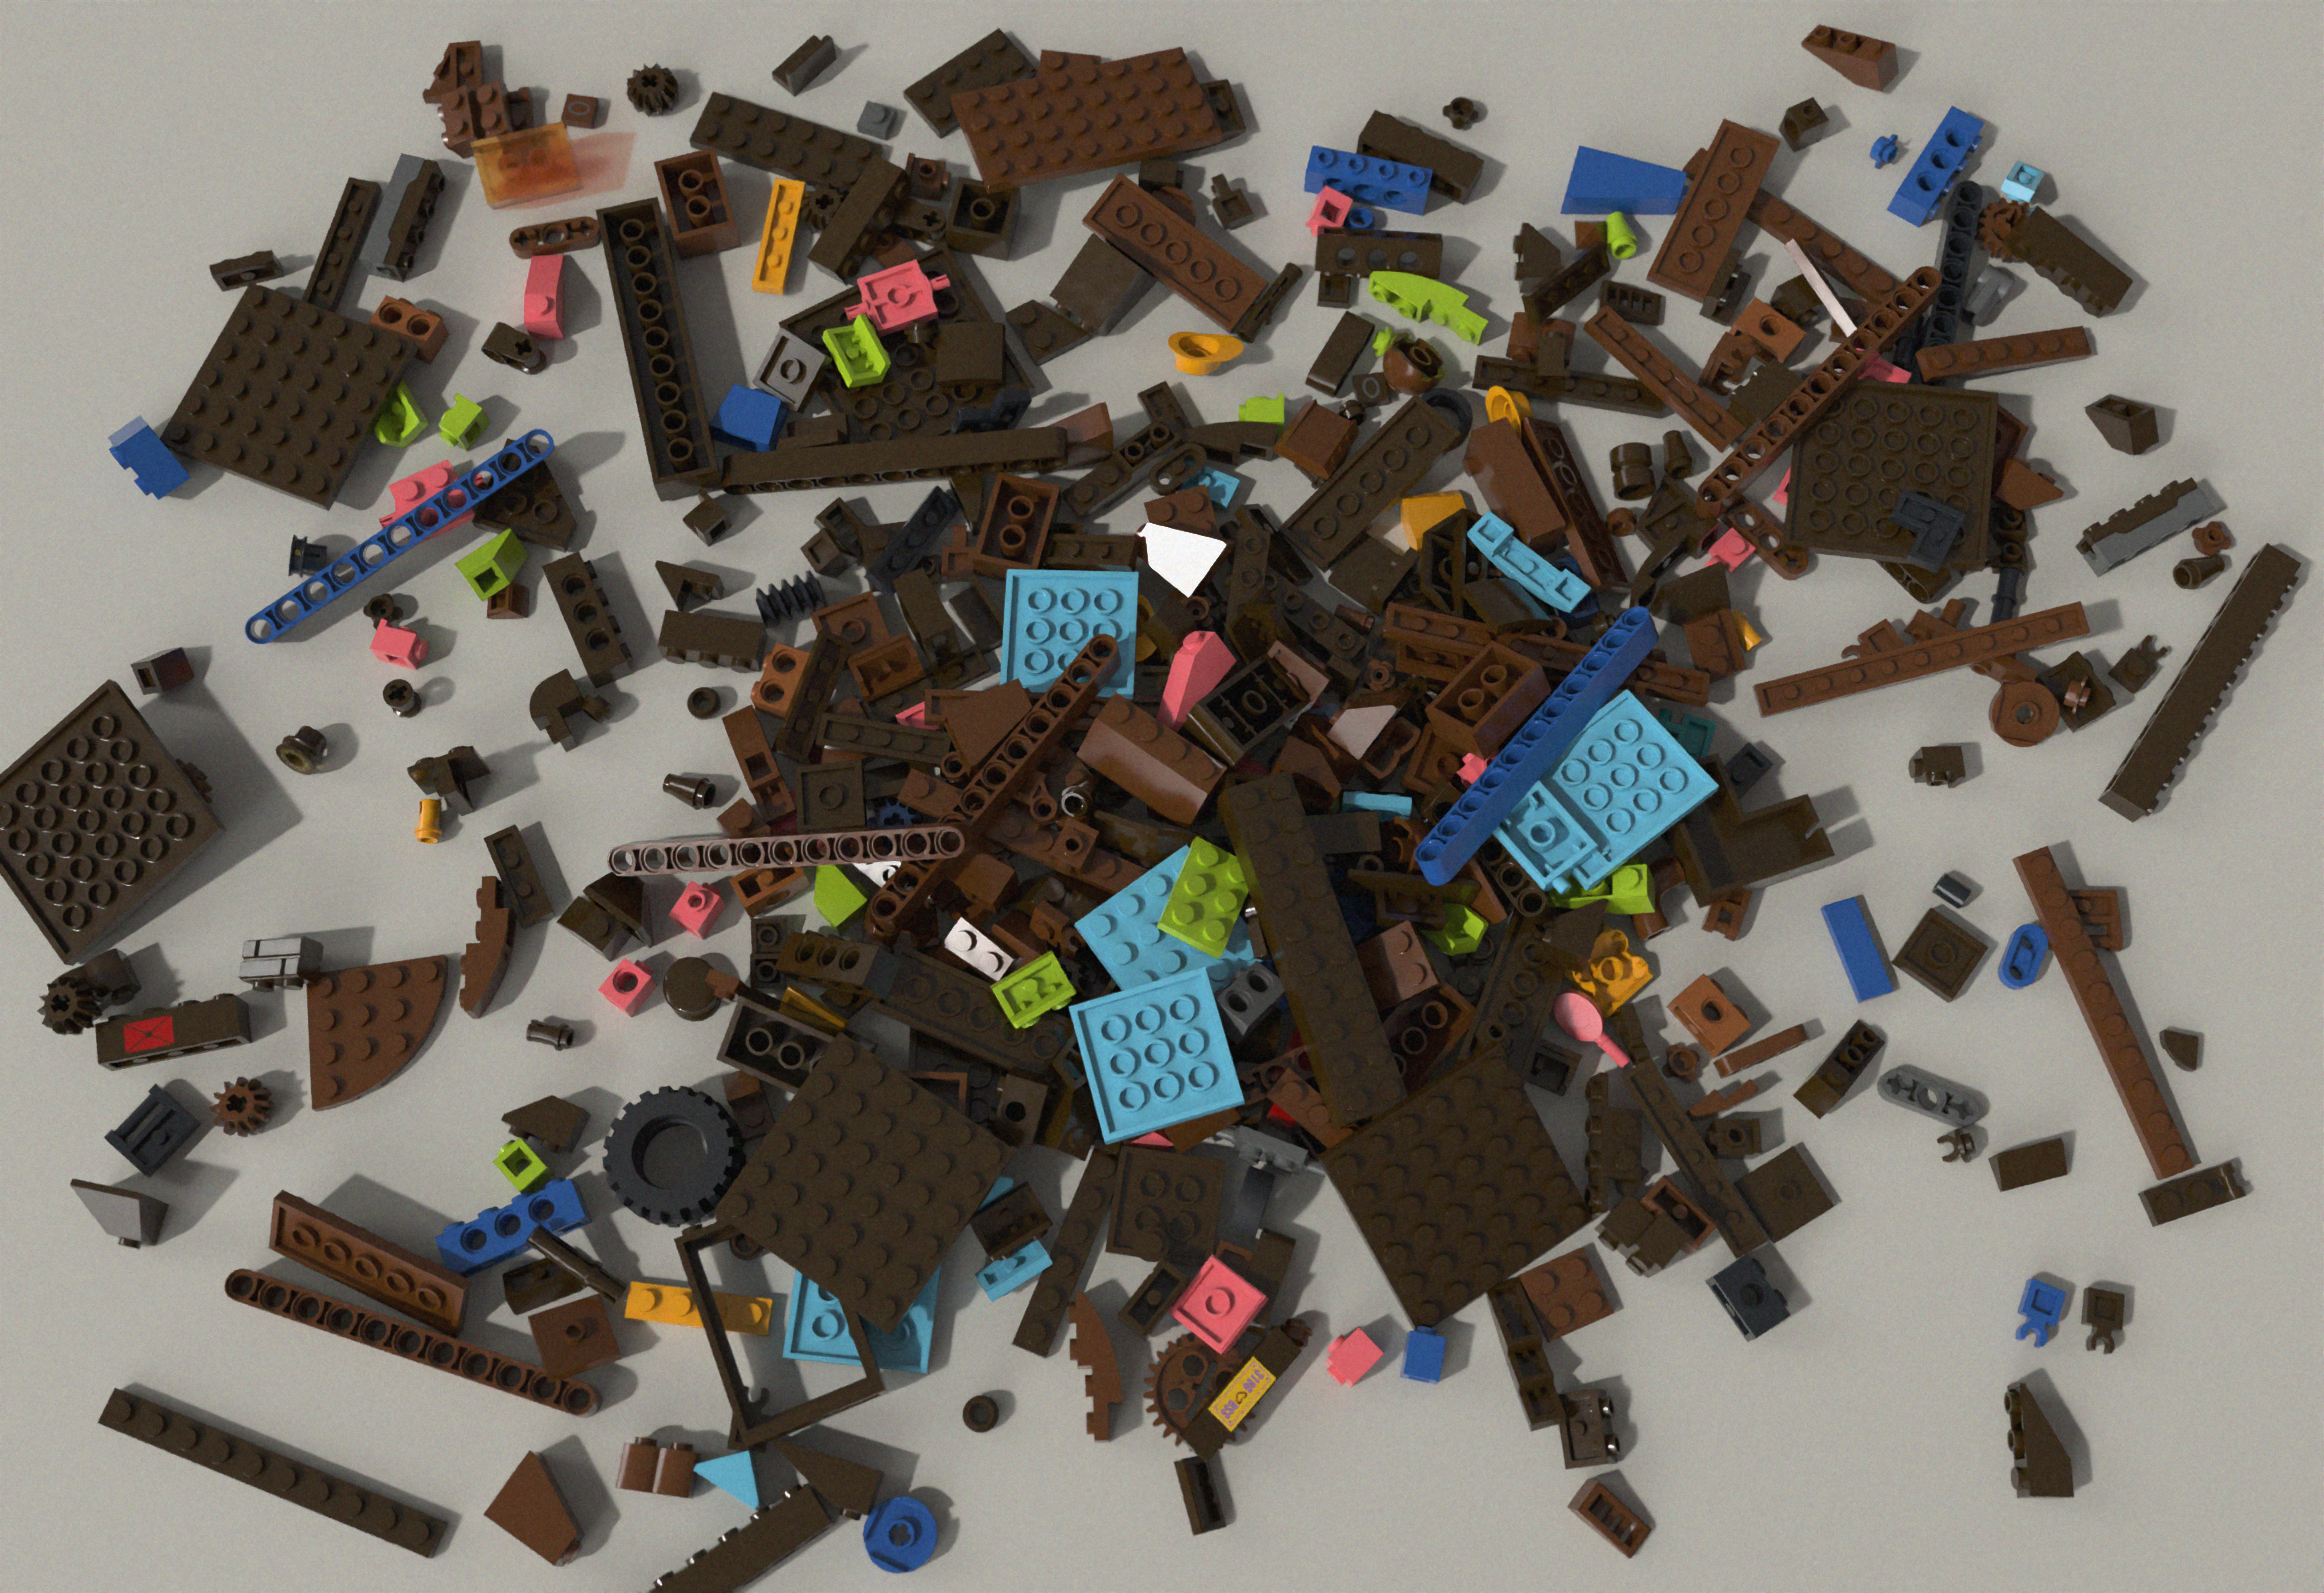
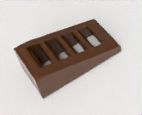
[1567,1479,1652,1559]

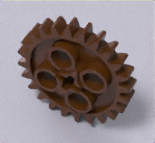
[1143,1334,1260,1452]

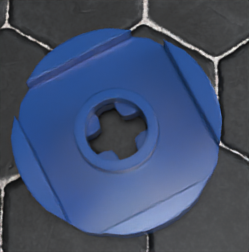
[863,1496,938,1574]

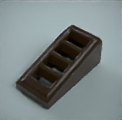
[1596,280,1661,326]
[814,497,867,566]

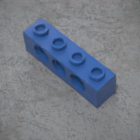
[1887,106,1984,228]
[1304,145,1433,216]
[435,1177,593,1278]

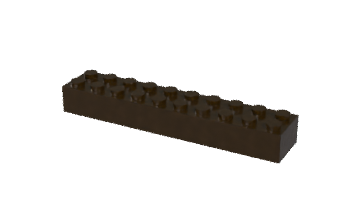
[596,197,723,502]
[1217,770,1408,1130]

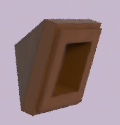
[1574,221,1607,250]

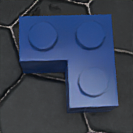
[108,415,191,500]

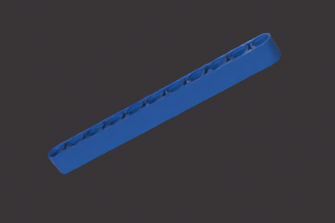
[245,429,555,644]
[1414,606,1659,886]

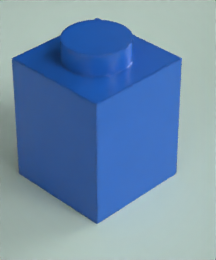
[1400,1326,1446,1385]

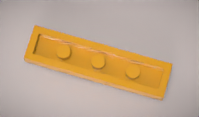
[752,178,807,295]
[624,1281,775,1337]

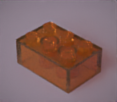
[470,121,584,210]

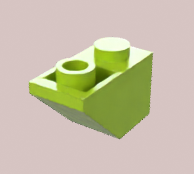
[455,528,528,602]
[814,852,870,936]

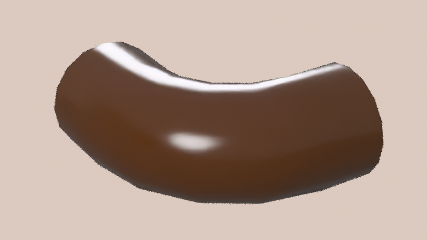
[1629,854,1686,942]

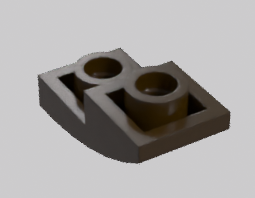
[1989,507,2029,576]
[750,917,787,989]

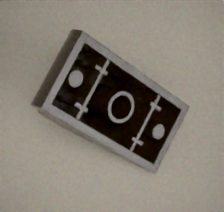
[1182,653,1312,773]

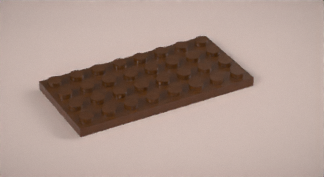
[951,47,1223,194]

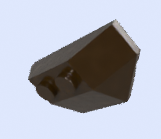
[1420,508,1488,623]
[1086,801,1213,870]
[1004,870,1114,961]

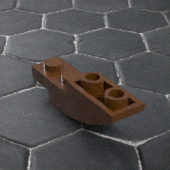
[722,704,797,827]
[459,876,517,1019]
[1068,1292,1122,1443]

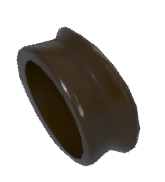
[662,956,721,1022]

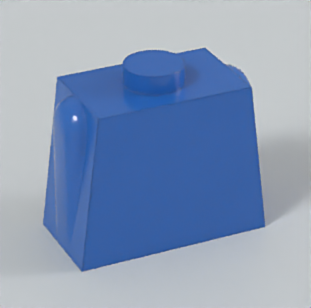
[709,384,788,452]

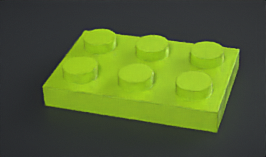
[1156,836,1249,959]

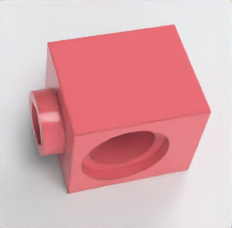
[598,957,658,1018]

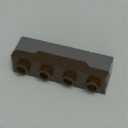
[359,153,446,283]
[2075,477,2214,577]

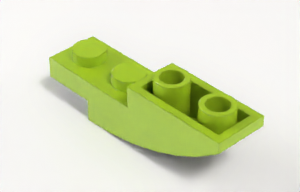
[1367,271,1489,346]

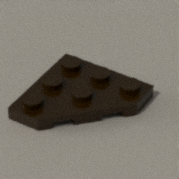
[472,438,577,553]

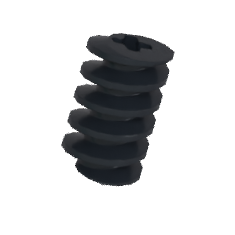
[755,570,828,629]

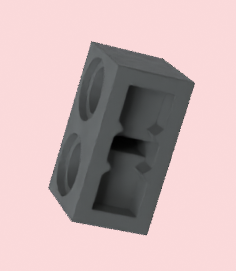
[1214,960,1285,1045]

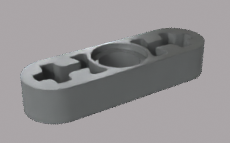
[1877,1069,1980,1128]

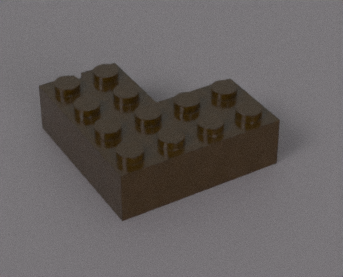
[1666,753,1835,909]

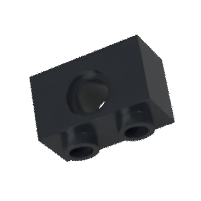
[1705,1253,1791,1342]

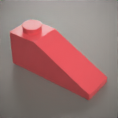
[524,254,565,341]
[1156,631,1237,732]

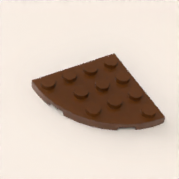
[306,955,448,1112]

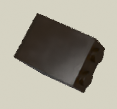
[1049,233,1157,336]

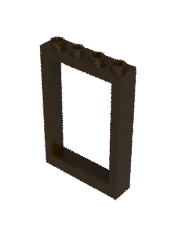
[674,1215,888,1449]

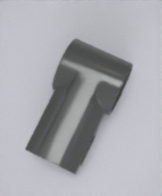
[1960,264,2016,326]

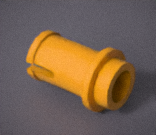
[1732,609,1763,652]
[414,799,442,844]

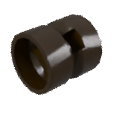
[1609,442,1656,501]

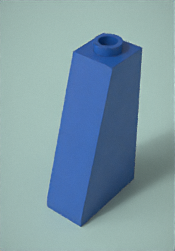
[1560,145,1689,215]

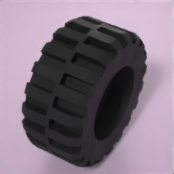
[602,1086,746,1228]

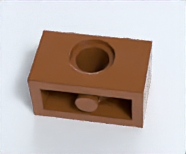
[1729,297,1807,366]
[728,847,810,919]
[1667,973,1751,1059]

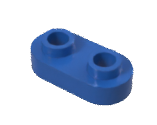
[1998,924,2048,990]

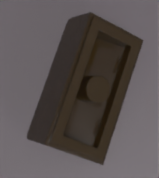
[1988,1138,2068,1192]
[502,1257,583,1315]

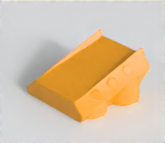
[1399,490,1466,559]
[1565,922,1653,1018]

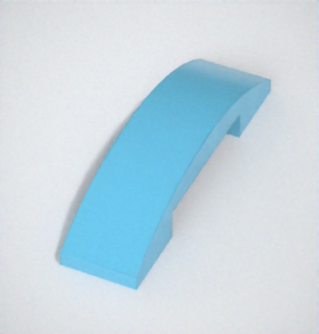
[1467,510,1592,613]

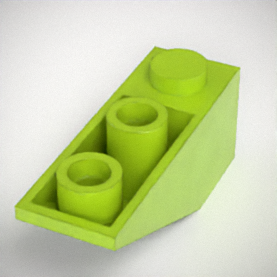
[1547,864,1655,915]

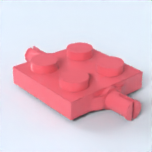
[845,259,950,338]
[378,459,487,543]

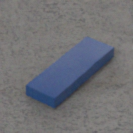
[1820,897,1893,1003]

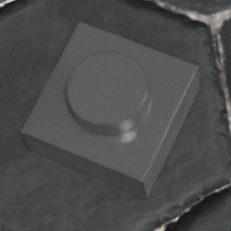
[857,101,897,141]

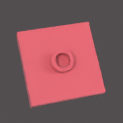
[1168,1255,1269,1357]

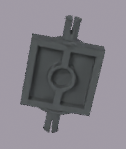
[1214,1125,1326,1178]

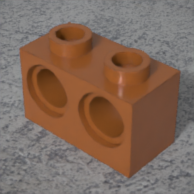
[367,295,450,365]
[750,642,810,721]

